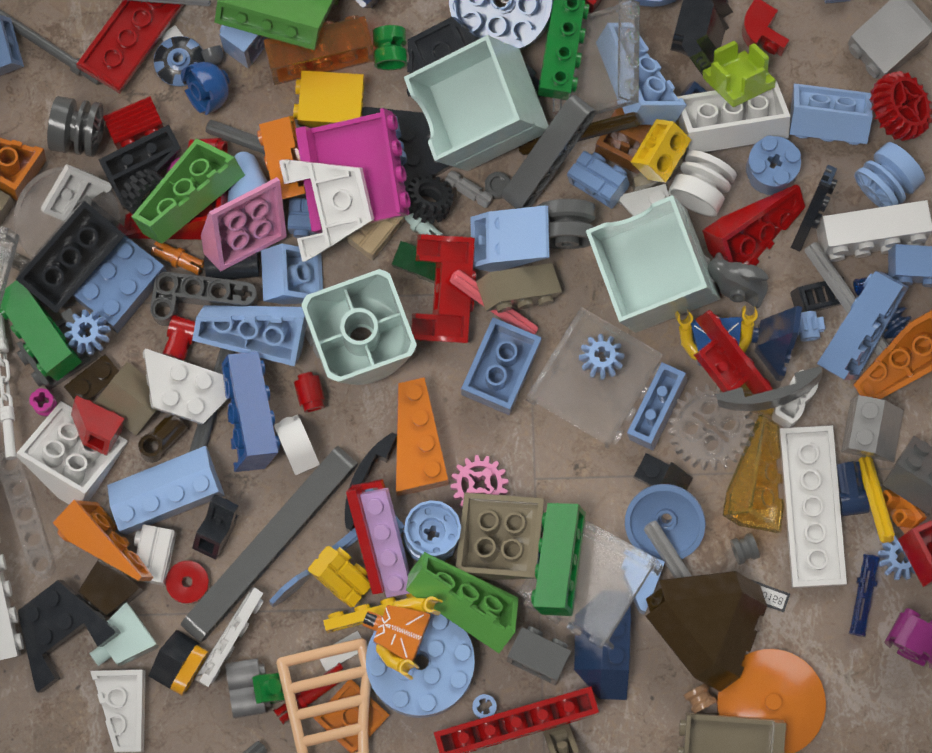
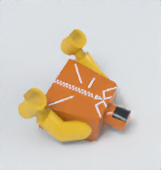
[362,596,443,680]

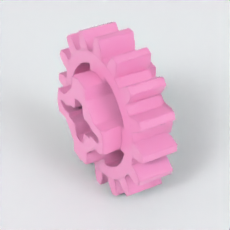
[451,455,508,508]

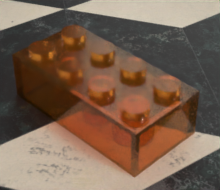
[264,15,374,85]

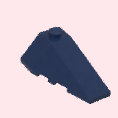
[751,306,802,382]

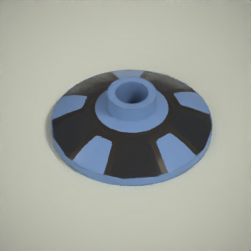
[154,36,205,87]

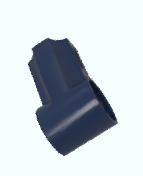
[837,461,869,517]

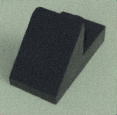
[633,453,693,491]

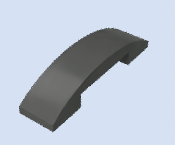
[716,366,822,411]

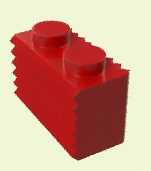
[103,96,164,150]

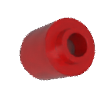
[294,372,326,413]

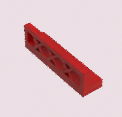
[346,479,385,595]

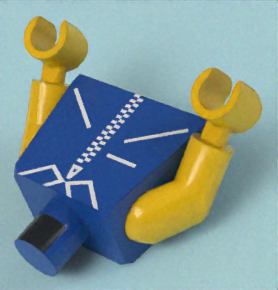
[675,306,758,366]

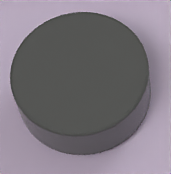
[485,172,510,199]

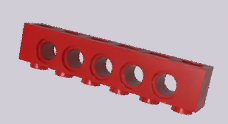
[434,686,599,753]

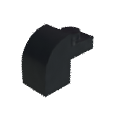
[192,494,239,560]

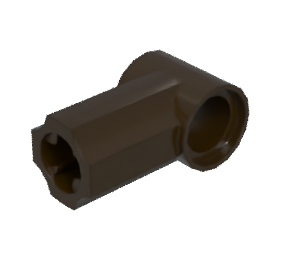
[138,414,188,463]

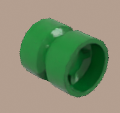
[373,25,407,70]

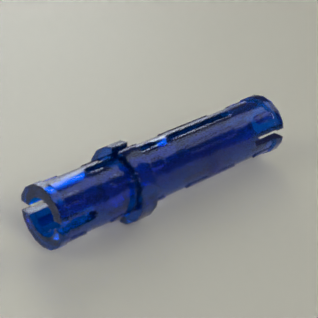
[849,554,880,637]

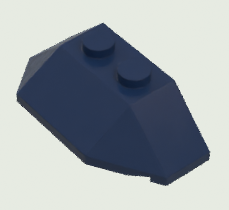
[574,591,631,700]

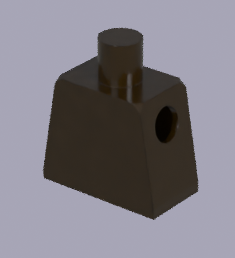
[78,559,143,618]

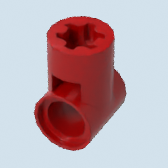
[162,315,195,361]

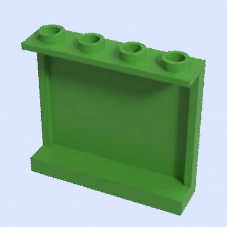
[214,0,339,50]

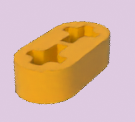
[171,645,209,696]

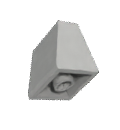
[848,0,932,79]
[841,395,904,462]

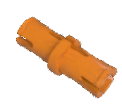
[151,241,205,276]

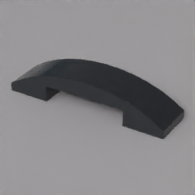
[345,432,397,533]

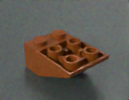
[595,103,652,174]

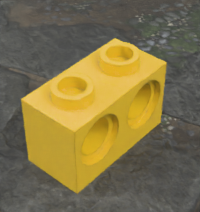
[631,119,691,183]

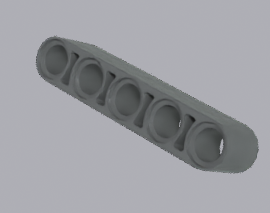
[502,95,596,209]

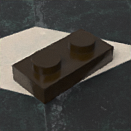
[64,354,119,401]

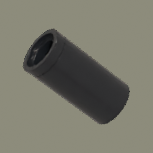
[204,252,259,279]

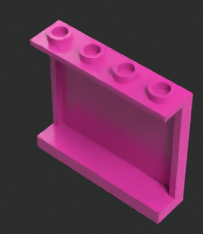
[295,108,411,233]

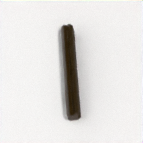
[519,112,640,155]

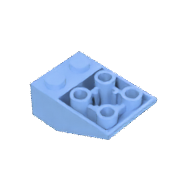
[470,206,549,272]

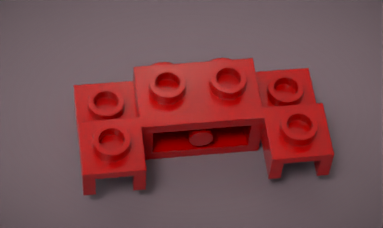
[411,234,476,344]

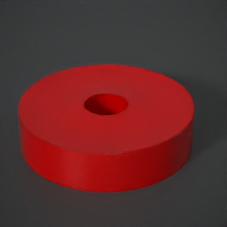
[166,561,209,605]

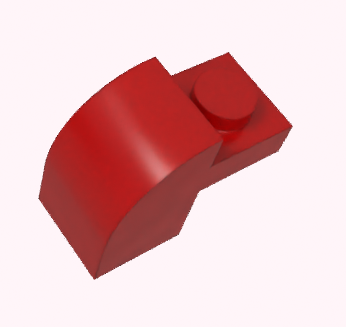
[742,0,789,56]

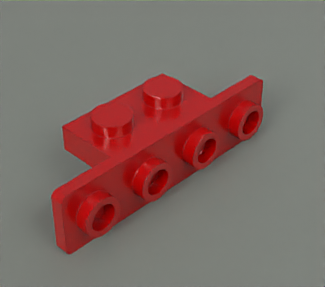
[694,310,773,395]

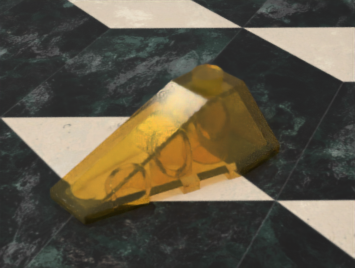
[723,414,784,533]

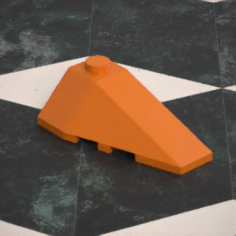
[53,500,154,581]

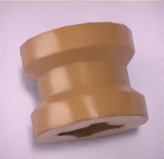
[683,684,717,713]

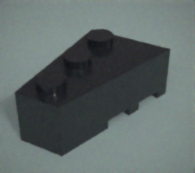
[98,125,182,209]

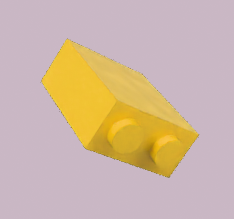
[293,70,365,128]

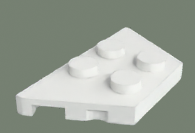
[143,349,227,425]

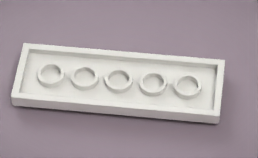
[779,425,847,588]

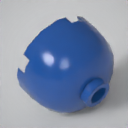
[181,62,230,115]

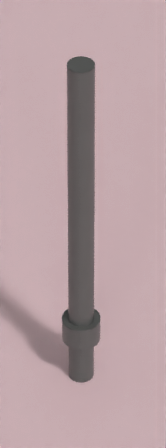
[0,9,101,85]

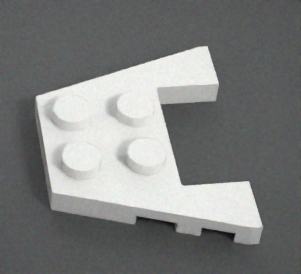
[279,159,374,262]

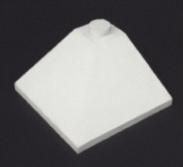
[16,401,128,504]

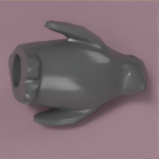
[707,253,769,308]

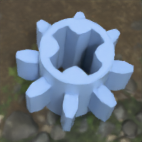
[798,311,825,342]

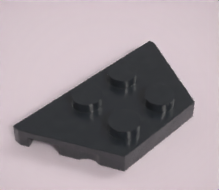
[407,17,481,97]
[790,165,838,252]

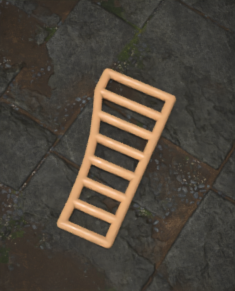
[276,638,371,753]

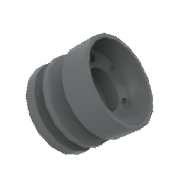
[47,96,104,157]

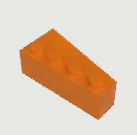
[0,138,46,201]
[396,377,449,497]

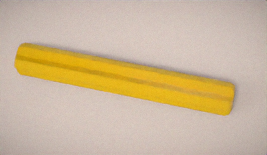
[858,456,895,543]

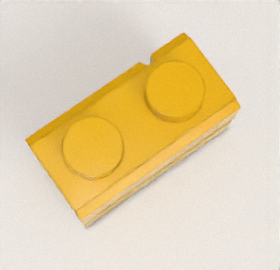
[308,546,370,608]

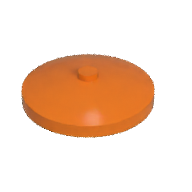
[716,649,826,753]

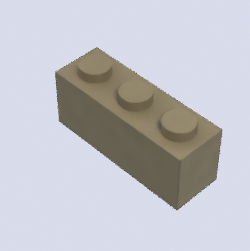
[476,263,562,313]

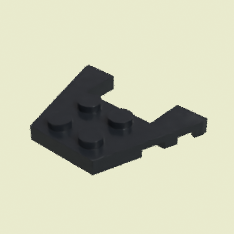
[362,107,453,191]
[18,580,121,693]

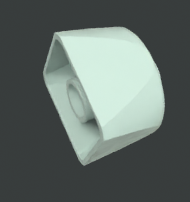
[301,269,417,385]

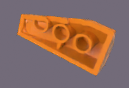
[853,310,932,399]

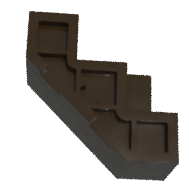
[646,571,767,692]

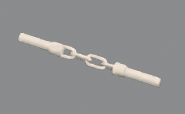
[0,314,16,460]

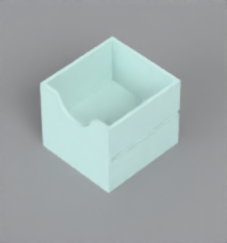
[404,35,549,171]
[586,195,721,333]

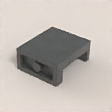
[16,308,101,390]

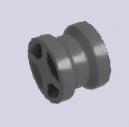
[730,533,760,565]

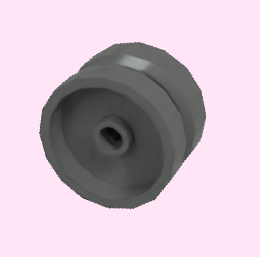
[538,199,595,249]

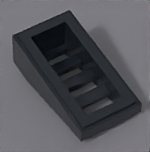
[790,277,845,313]

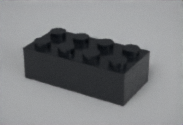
[15,195,127,313]

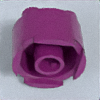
[884,608,932,668]

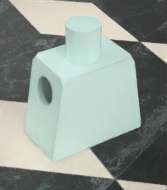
[89,602,159,666]

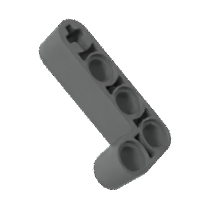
[150,272,258,326]

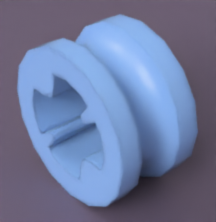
[472,694,497,719]

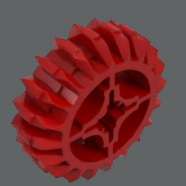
[869,71,932,141]

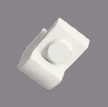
[274,414,320,475]

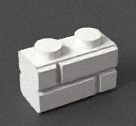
[133,524,177,586]

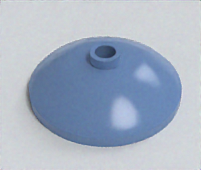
[625,484,706,561]

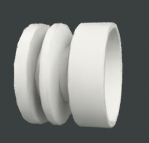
[668,150,737,217]

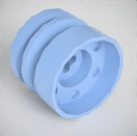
[854,142,925,207]
[403,500,461,562]

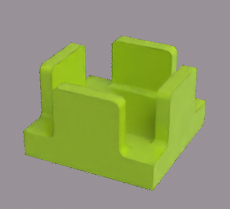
[703,41,776,107]

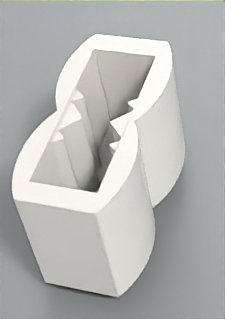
[772,370,819,428]

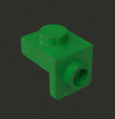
[252,673,285,704]

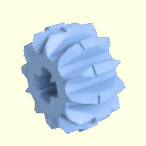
[65,309,111,355]
[579,334,625,380]
[877,535,916,580]

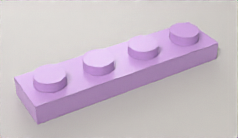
[360,488,410,597]

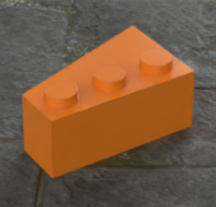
[257,116,306,200]

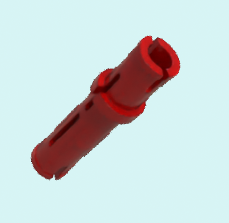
[273,663,343,725]

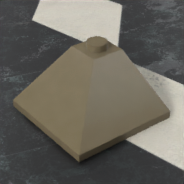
[456,493,545,580]

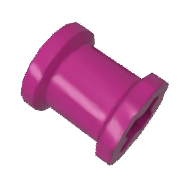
[29,388,57,417]

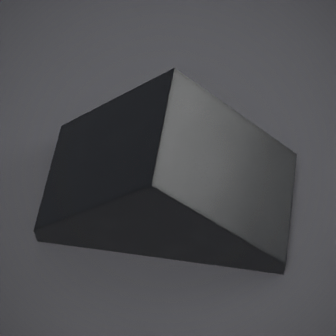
[149,630,200,689]

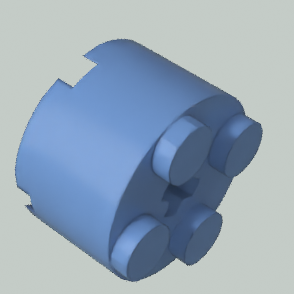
[746,135,801,195]

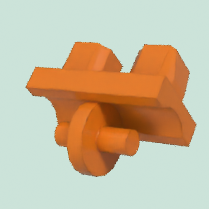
[883,489,927,534]

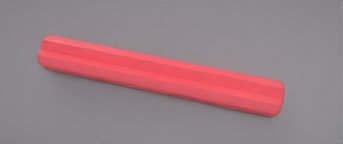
[450,270,538,335]

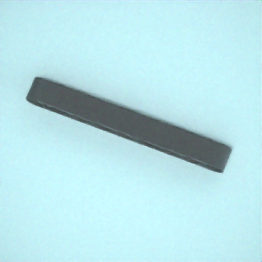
[181,446,358,643]

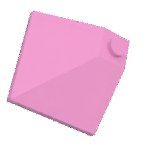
[201,178,287,272]

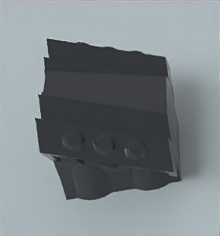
[670,0,733,76]

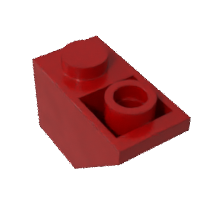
[71,396,124,456]

